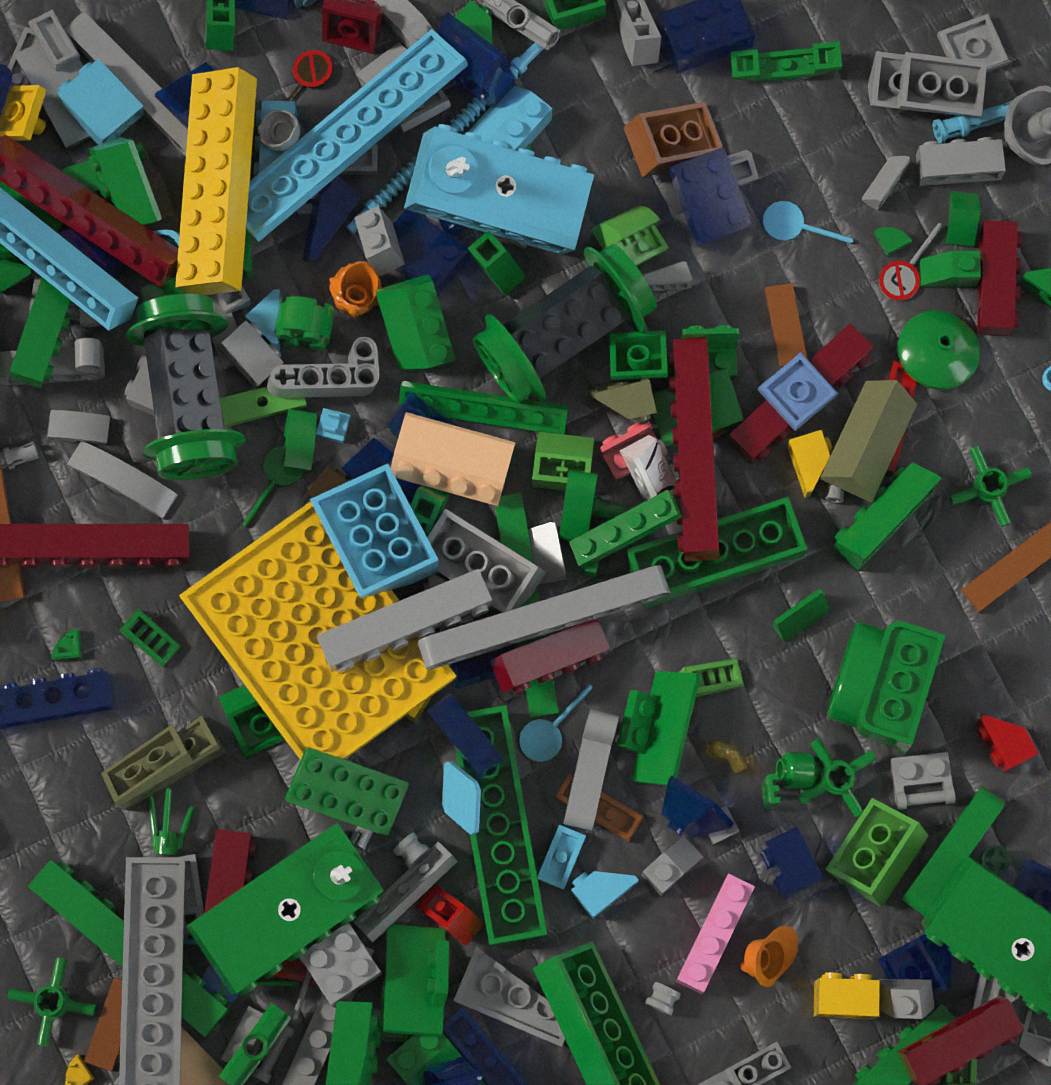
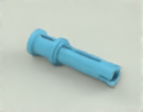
[933,101,1012,144]

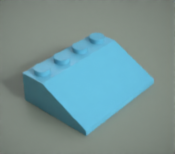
[310,464,439,599]

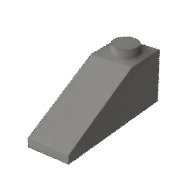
[373,0,435,49]
[613,0,661,66]

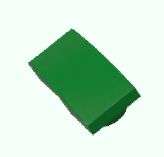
[281,409,317,470]

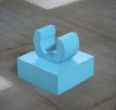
[316,408,351,444]

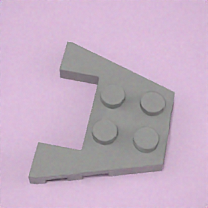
[971,974,1051,1067]

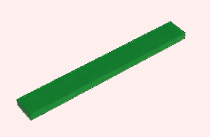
[495,493,559,719]

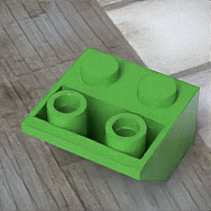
[532,432,594,491]

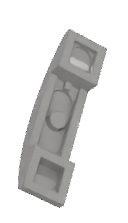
[67,441,178,519]

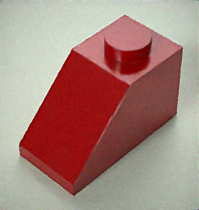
[416,884,485,946]

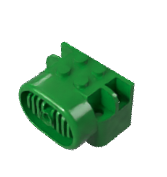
[827,621,946,755]

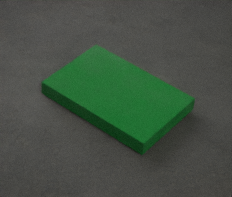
[653,368,744,449]

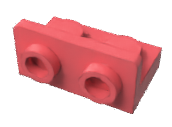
[600,421,657,482]

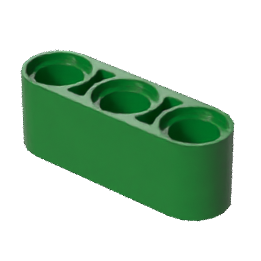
[559,470,598,541]

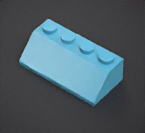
[468,85,552,151]

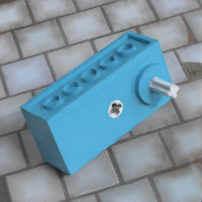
[404,124,594,255]

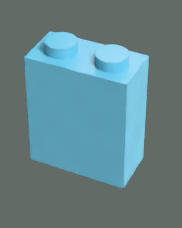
[57,59,144,145]

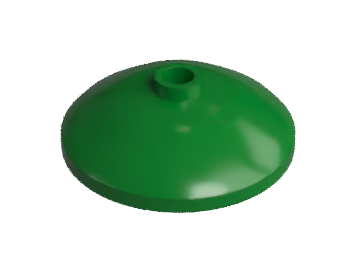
[897,310,980,390]

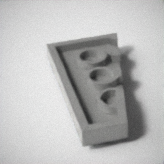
[454,946,565,1047]

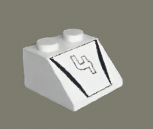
[620,435,680,501]

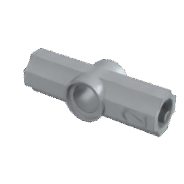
[483,0,561,50]

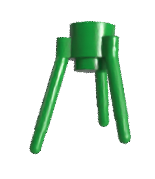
[148,788,195,856]

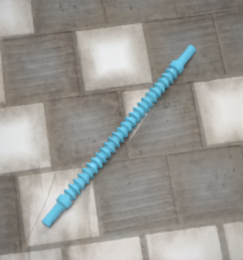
[346,43,544,234]

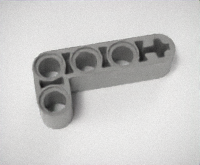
[267,337,379,398]
[0,338,105,385]
[563,709,619,831]

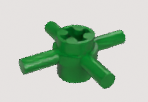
[949,446,1032,527]
[798,738,877,818]
[7,957,97,1047]

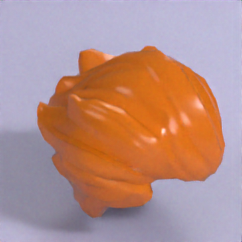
[329,261,382,318]

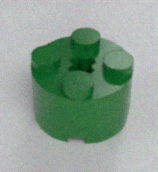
[274,296,335,351]

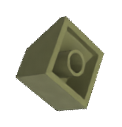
[588,378,657,422]

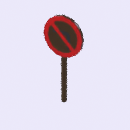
[286,50,333,101]

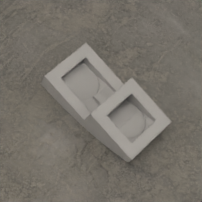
[47,410,110,445]

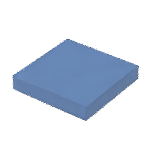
[758,352,838,431]

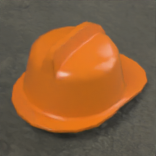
[740,925,799,987]

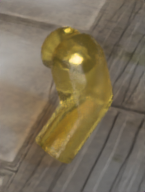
[707,740,748,774]

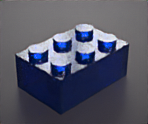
[657,0,755,74]
[668,147,753,247]

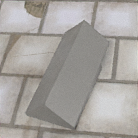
[868,51,987,117]

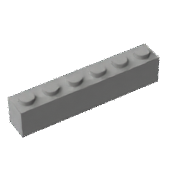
[317,569,492,673]

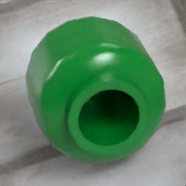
[776,752,821,789]

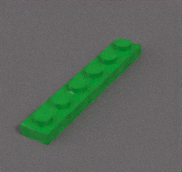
[398,381,569,435]

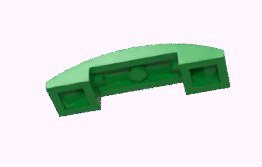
[731,41,842,81]

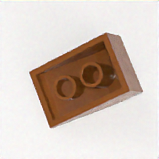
[623,102,724,177]

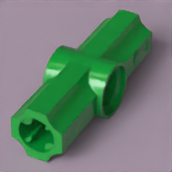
[218,1003,292,1085]

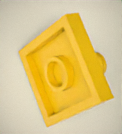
[0,85,46,141]

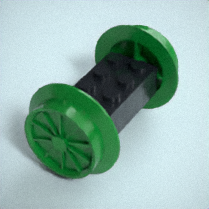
[473,244,657,403]
[126,294,245,480]

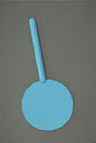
[763,201,854,243]
[519,684,593,762]

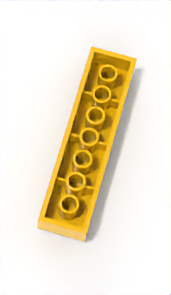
[176,67,257,295]

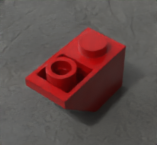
[976,715,1039,773]

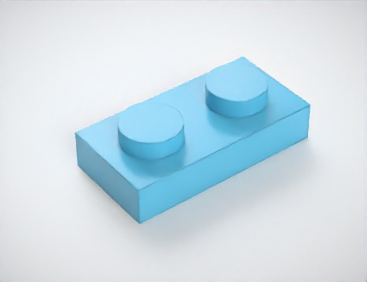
[537,825,586,890]

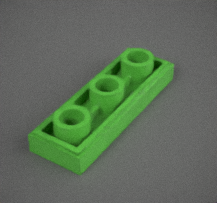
[219,379,307,427]

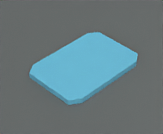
[442,761,481,835]

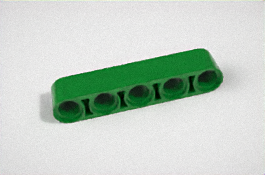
[901,786,1006,917]

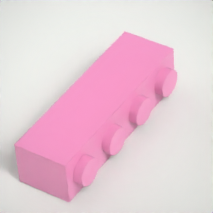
[676,873,755,995]

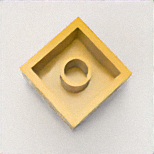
[813,973,880,1020]

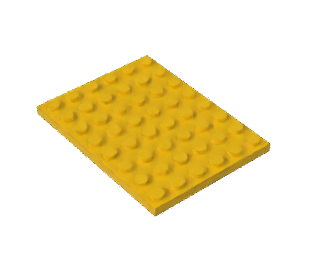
[179,501,456,760]

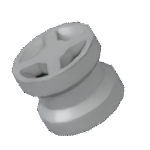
[393,832,430,868]
[645,982,681,1016]

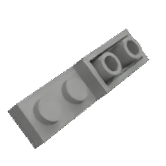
[698,1042,791,1085]

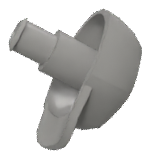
[1004,85,1051,166]

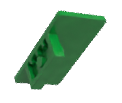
[617,671,700,786]
[285,747,409,836]
[383,924,449,1037]

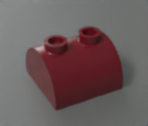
[322,0,384,55]

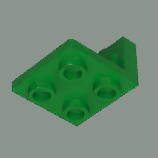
[681,325,739,379]

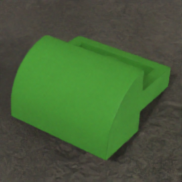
[591,206,669,266]

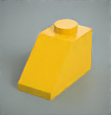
[787,430,833,498]

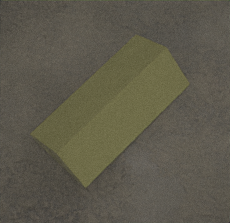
[820,380,917,503]
[101,716,226,810]

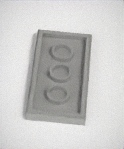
[15,42,91,150]

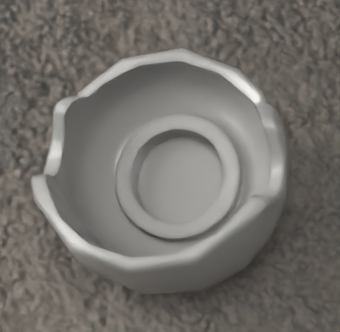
[258,110,300,151]

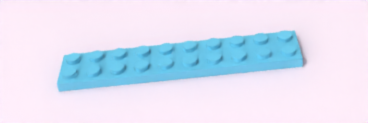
[246,29,468,242]

